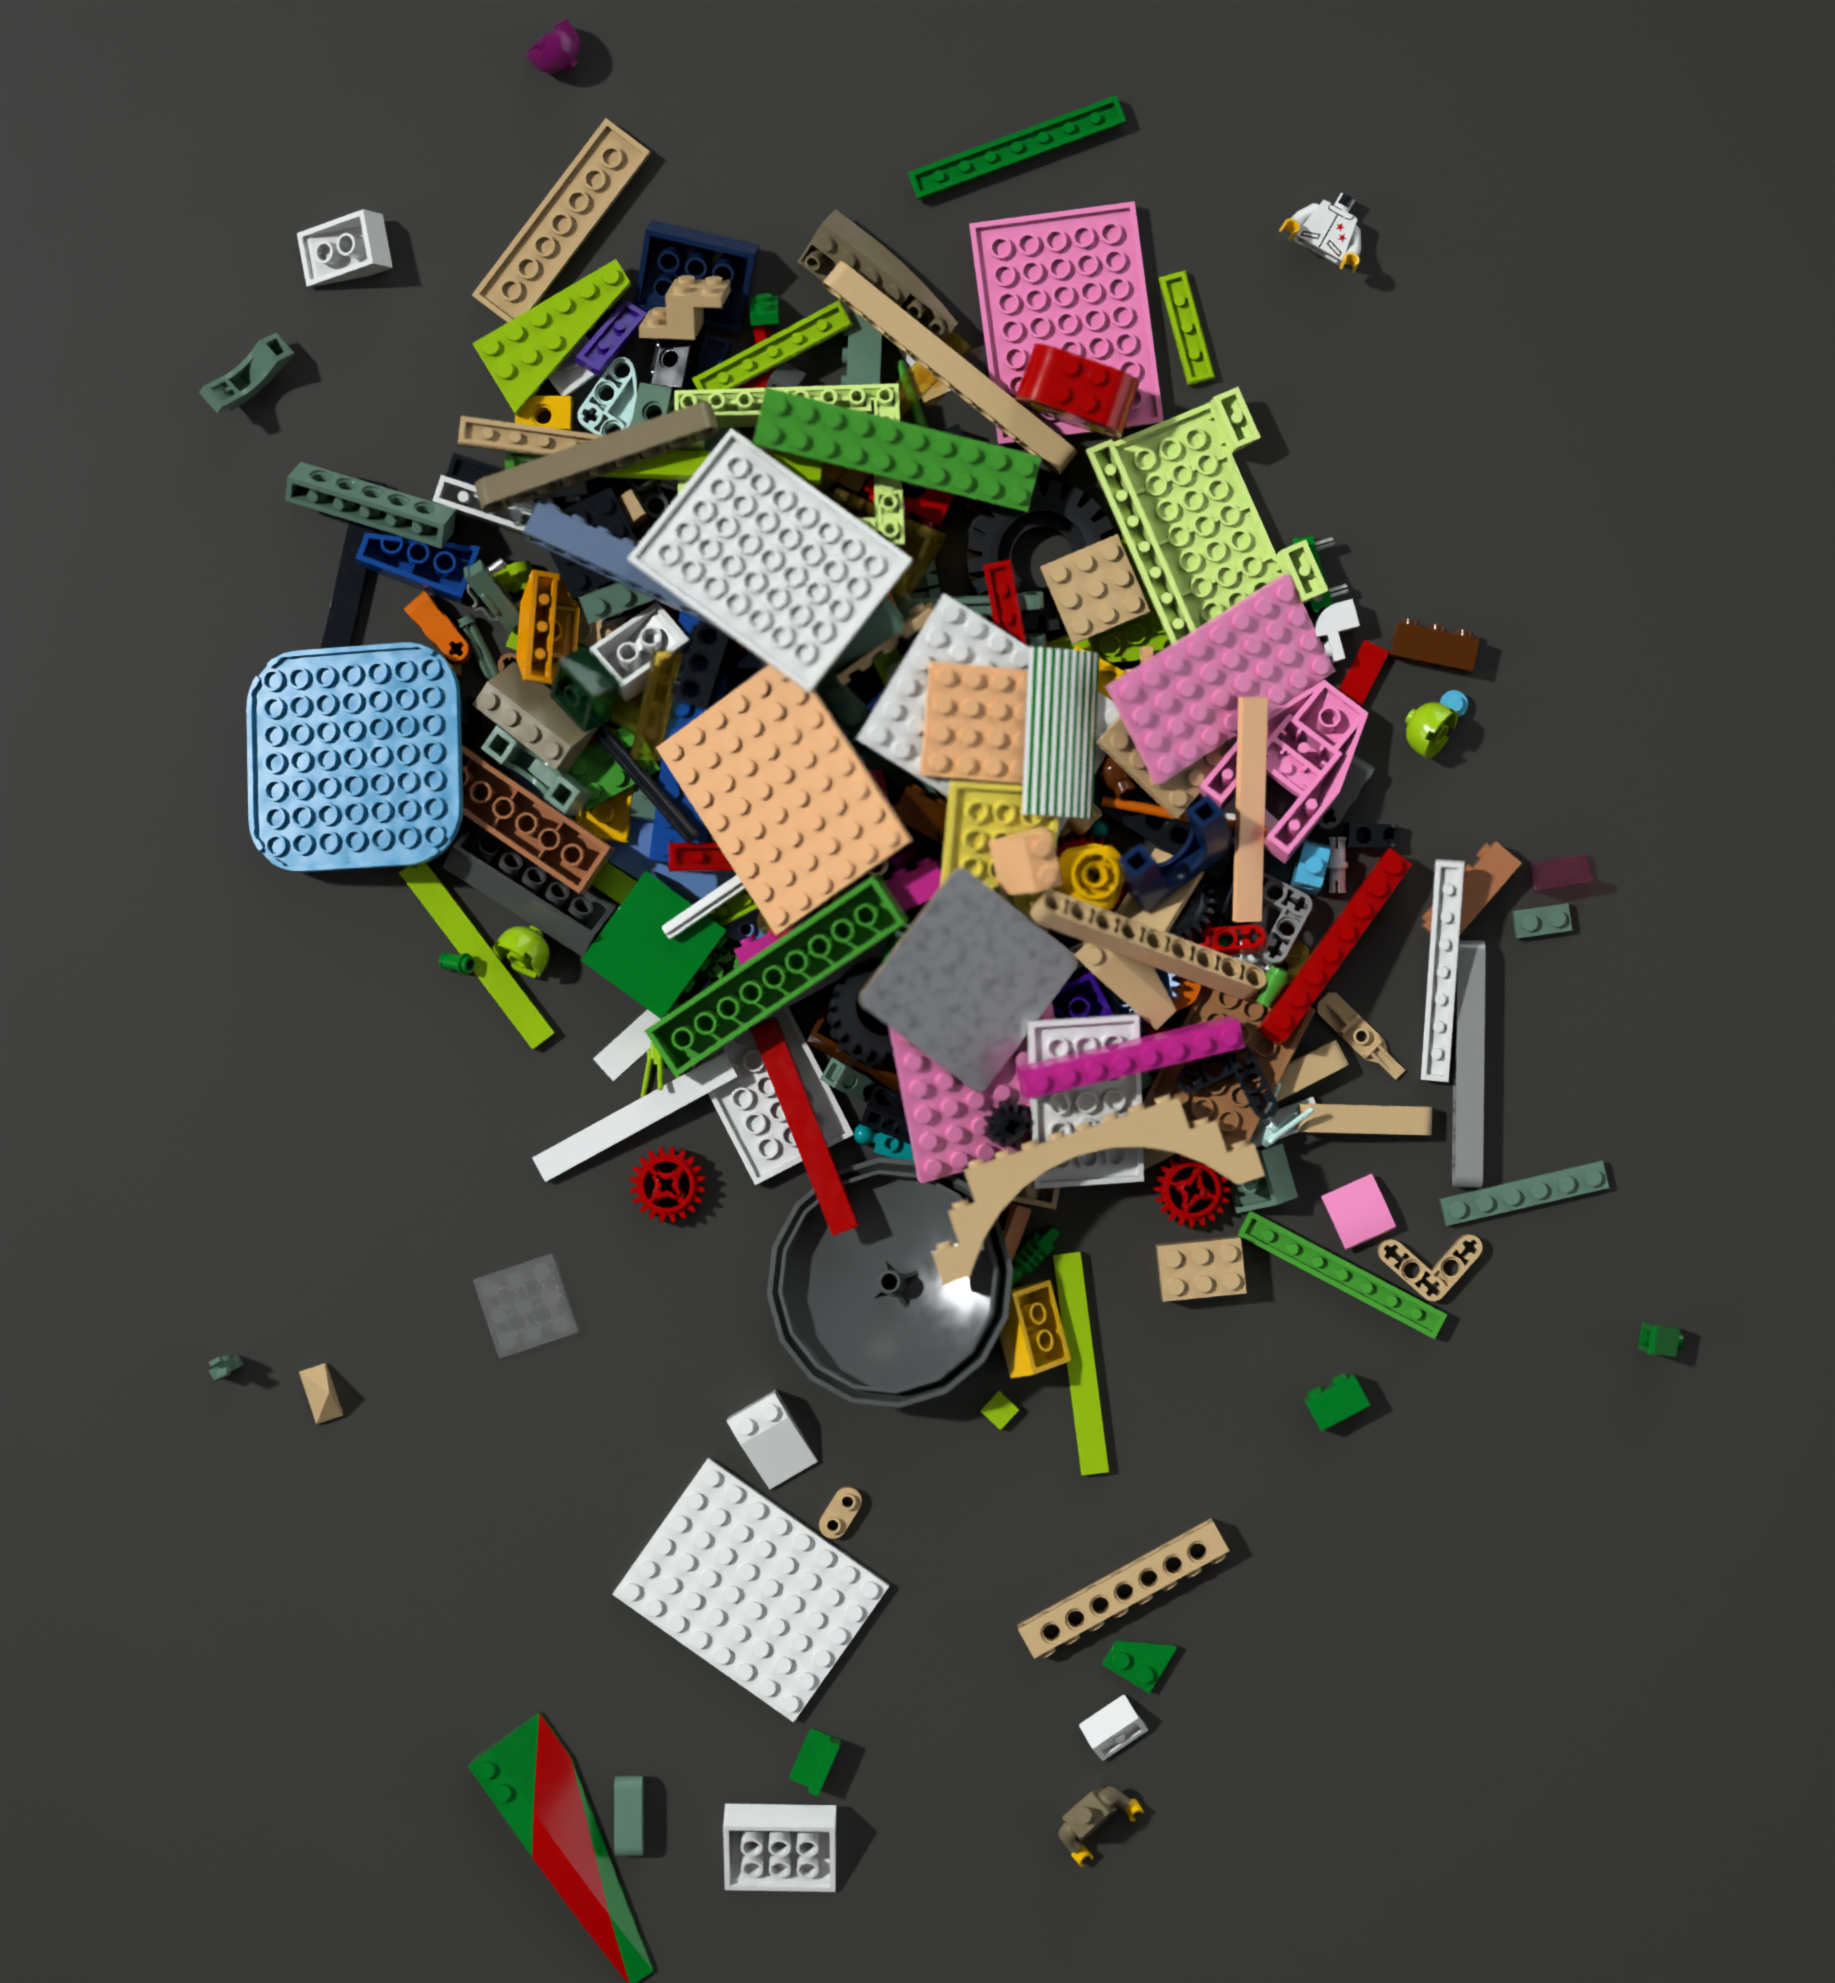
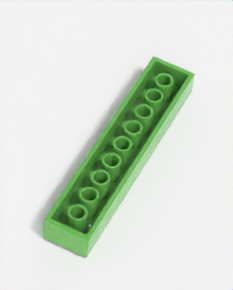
[752,387,1041,512]
[644,873,910,1077]

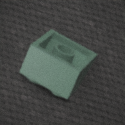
[1227,1143,1298,1214]

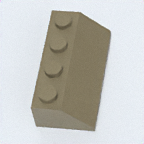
[472,662,599,772]

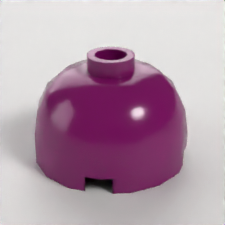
[525,18,580,74]

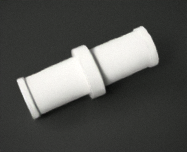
[1327,837,1348,893]

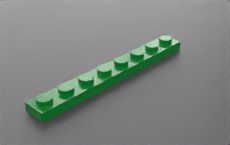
[908,95,1126,201]

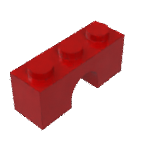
[864,474,954,530]

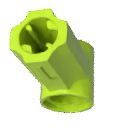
[494,561,532,594]

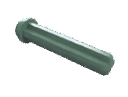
[457,614,500,682]

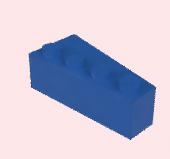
[355,533,481,604]

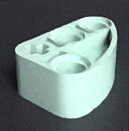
[578,357,639,435]

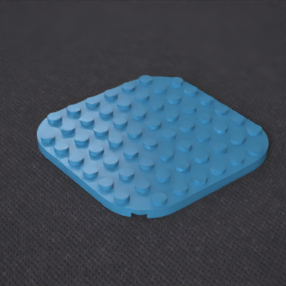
[246,642,463,872]

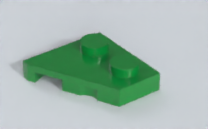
[1102,1639,1177,1694]

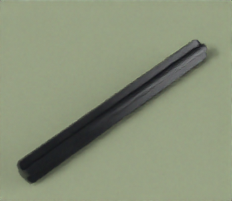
[589,715,699,844]

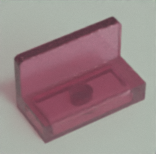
[1529,854,1594,891]

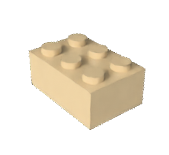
[1156,1236,1247,1302]

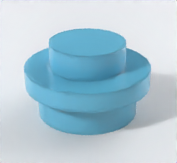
[1440,690,1468,717]

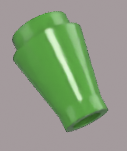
[1256,965,1292,1008]

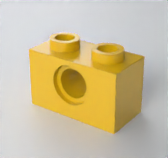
[515,396,574,431]

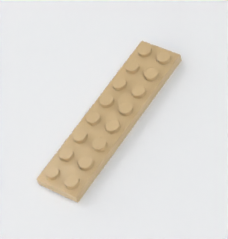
[472,118,651,323]

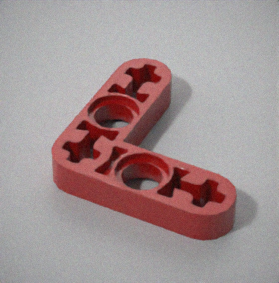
[1185,898,1268,955]

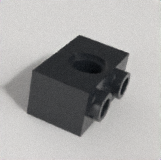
[651,336,703,391]

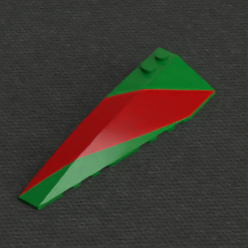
[468,1712,654,1983]

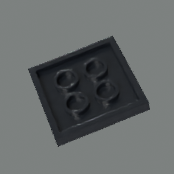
[549,487,639,600]

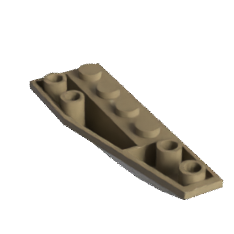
[798,209,958,343]

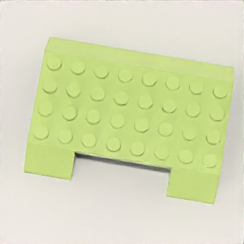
[1086,387,1329,645]

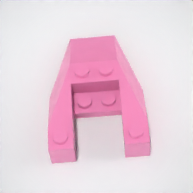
[1197,680,1368,864]

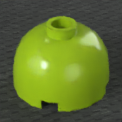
[1405,702,1458,759]
[492,926,550,978]

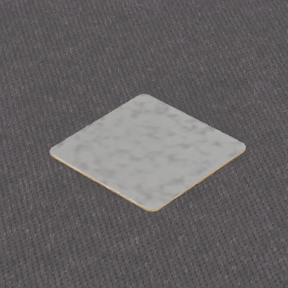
[860,868,1078,1092]

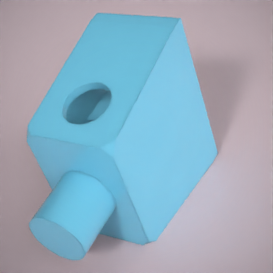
[1290,839,1331,896]

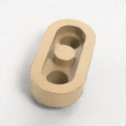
[819,1486,862,1539]

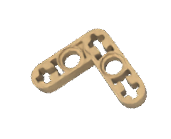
[1377,1234,1483,1301]

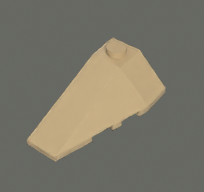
[1075,912,1176,1030]

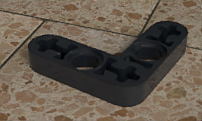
[1177,1044,1278,1120]

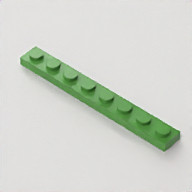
[1237,1211,1447,1339]

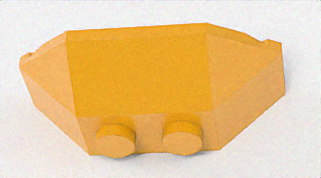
[516,570,580,684]

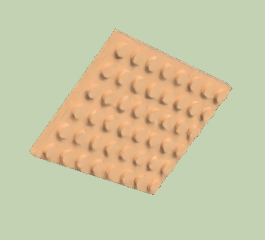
[656,665,913,935]

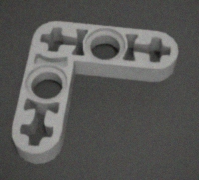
[1261,872,1312,966]

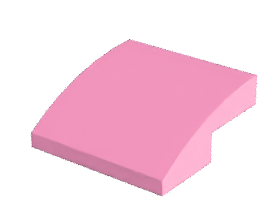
[1321,1174,1396,1251]

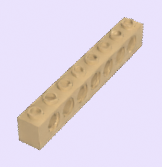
[1018,1518,1229,1659]

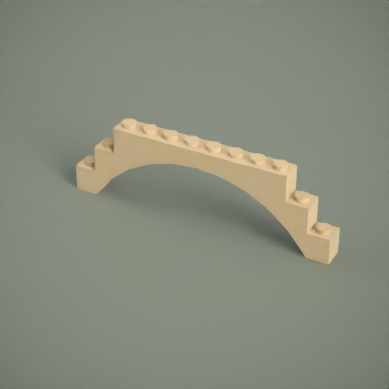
[932,1094,1265,1286]

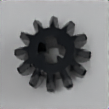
[984,1100,1032,1148]

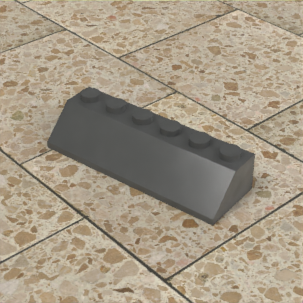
[443,821,618,957]

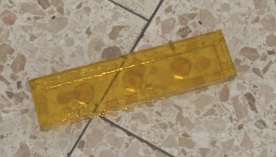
[631,648,682,761]

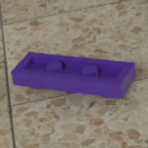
[576,299,647,377]

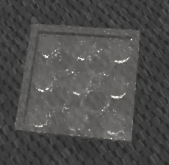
[473,1253,579,1359]

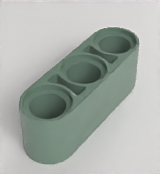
[614,1776,644,1856]

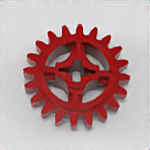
[629,1146,706,1223]
[1153,1154,1231,1228]

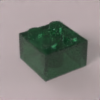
[550,647,620,733]

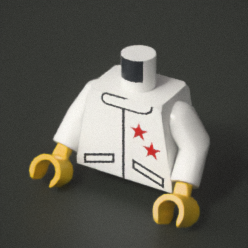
[1279,193,1362,273]

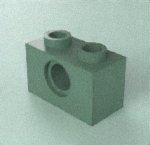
[631,382,675,426]

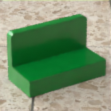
[789,1727,841,1796]

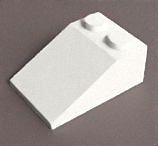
[297,209,393,287]
[589,601,690,702]
[726,1390,818,1489]

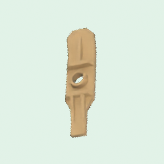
[1316,992,1405,1080]

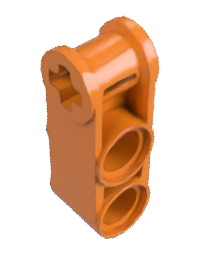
[403,591,473,664]

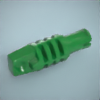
[1011,1224,1060,1288]

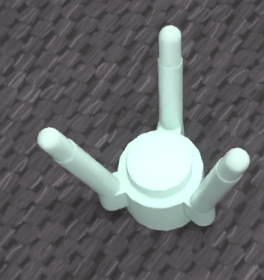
[1253,1083,1314,1148]

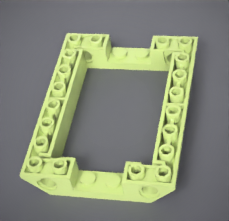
[674,383,905,546]

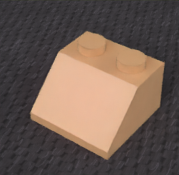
[988,826,1063,896]

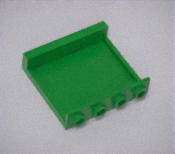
[581,869,729,1019]

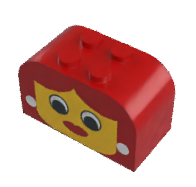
[1015,344,1140,440]

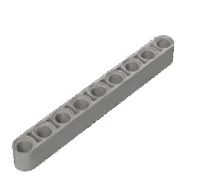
[1452,940,1486,1188]

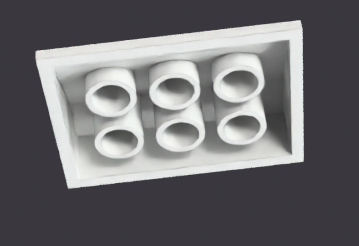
[723,1804,836,1892]

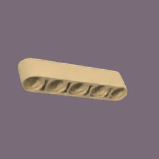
[1297,1103,1432,1135]

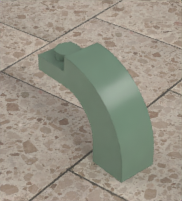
[199,333,294,413]

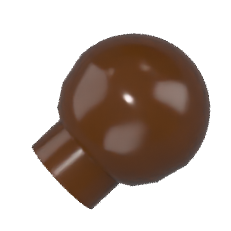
[1097,755,1137,799]

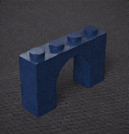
[1118,795,1234,912]

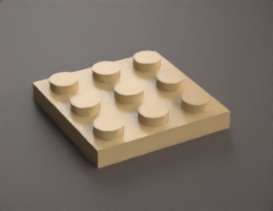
[1040,534,1150,645]

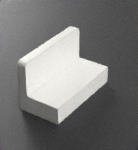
[1079,1695,1148,1761]

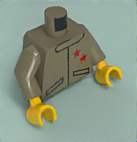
[1058,1786,1144,1867]

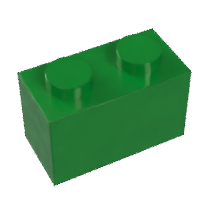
[1303,1372,1370,1432]

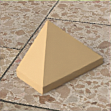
[299,1363,343,1424]

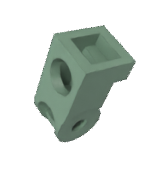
[820,1058,877,1102]

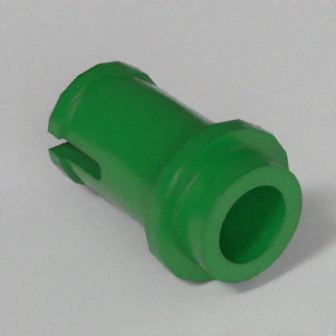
[439,952,475,975]

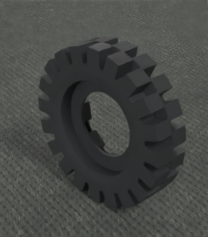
[967,480,1114,634]

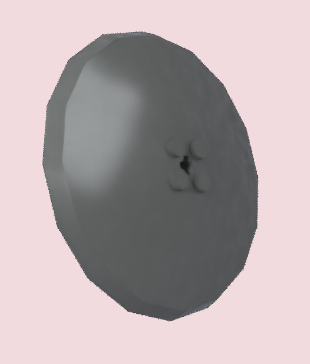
[767,1157,1013,1408]

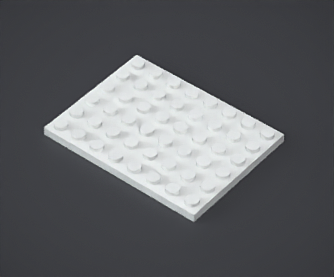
[627,428,912,694]
[856,594,1120,837]
[612,1457,889,1722]

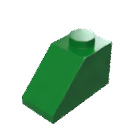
[1638,1321,1683,1357]

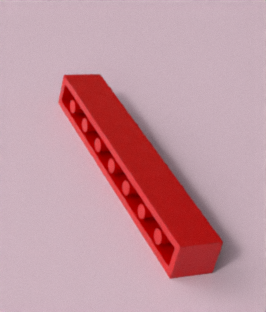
[1256,848,1412,1046]

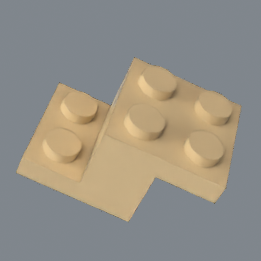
[639,275,730,340]

